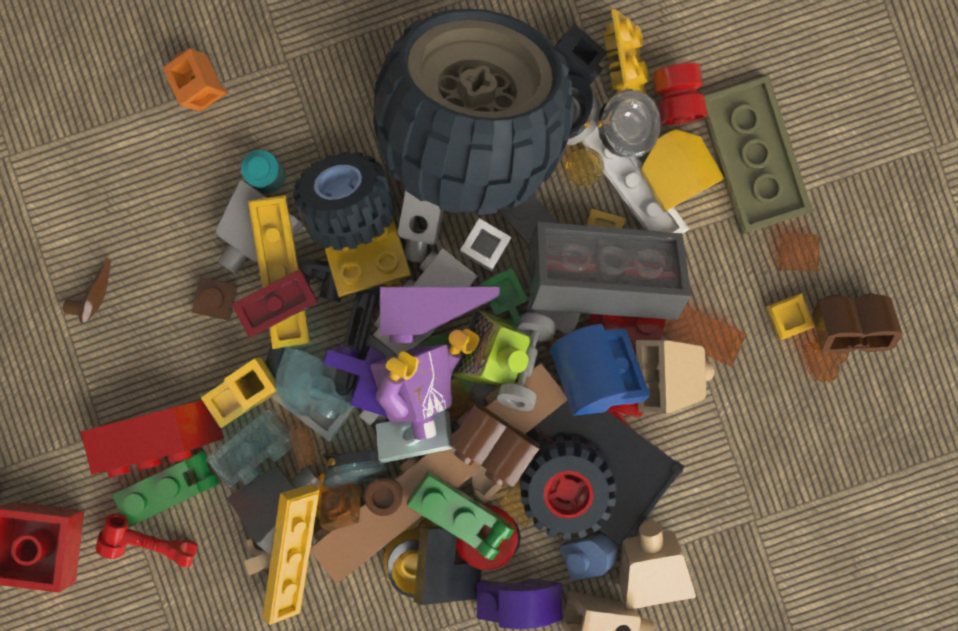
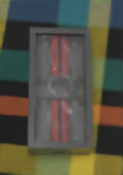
[528,222,691,320]

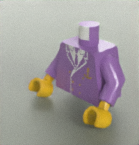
[370,329,479,440]

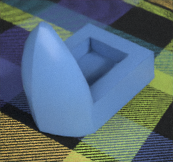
[559,534,619,581]

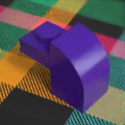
[322,344,387,417]
[476,579,562,629]

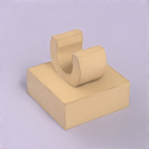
[244,539,271,575]

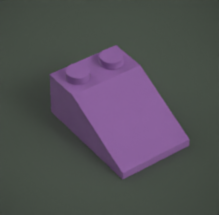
[380,287,499,343]

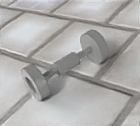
[497,313,557,411]

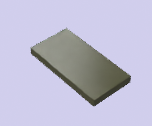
[703,74,813,235]

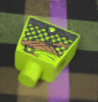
[452,308,530,387]

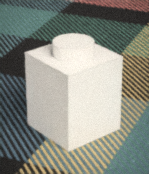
[460,218,511,272]

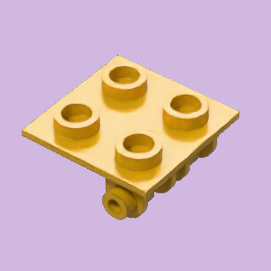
[603,9,649,98]
[325,216,411,298]

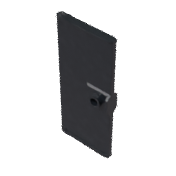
[445,359,685,547]

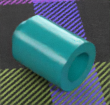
[241,150,286,193]

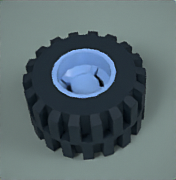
[293,152,395,250]

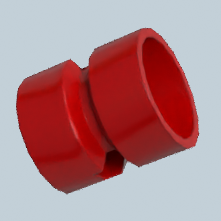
[652,63,708,125]

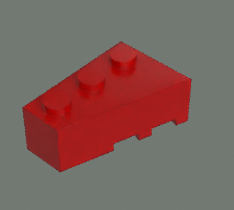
[80,400,224,478]

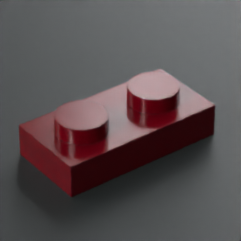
[231,269,318,338]

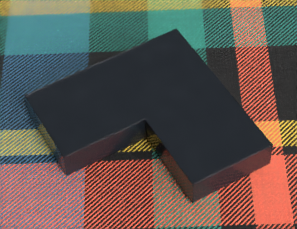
[413,526,481,605]

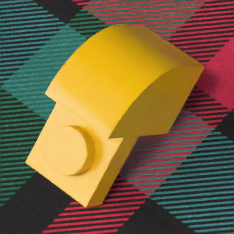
[201,357,281,428]

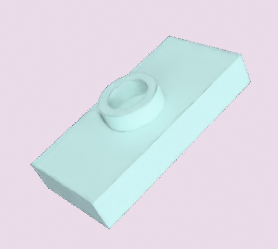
[376,410,453,463]

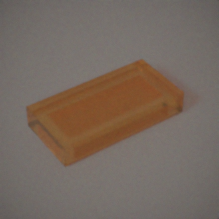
[664,306,747,367]

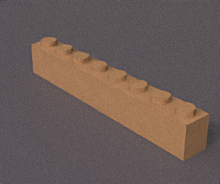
[310,361,567,584]

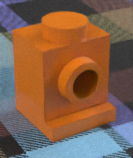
[162,48,228,112]

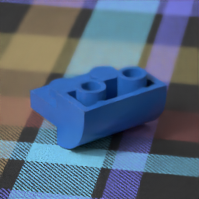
[550,324,650,416]

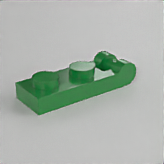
[112,451,220,527]
[407,470,515,560]

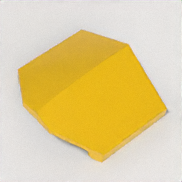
[639,129,725,212]

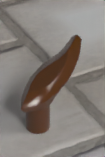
[63,258,111,324]

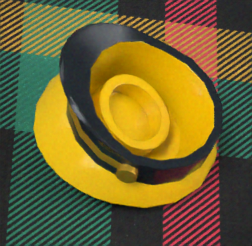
[383,529,420,598]

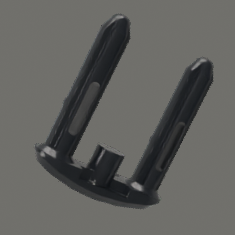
[266,260,383,396]

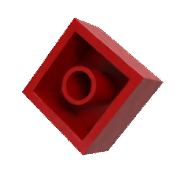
[0,502,85,593]

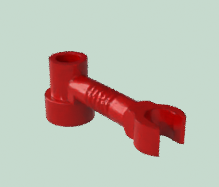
[95,514,198,567]

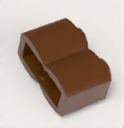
[812,293,903,353]
[449,403,540,487]

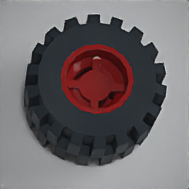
[520,435,616,539]

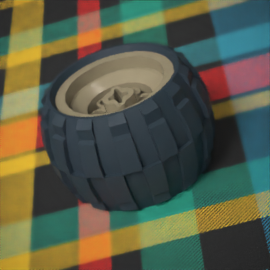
[373,8,574,215]

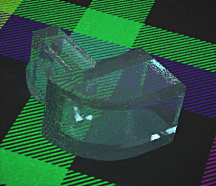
[276,346,351,419]

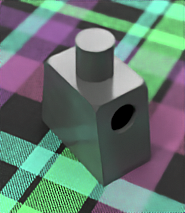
[227,466,322,555]

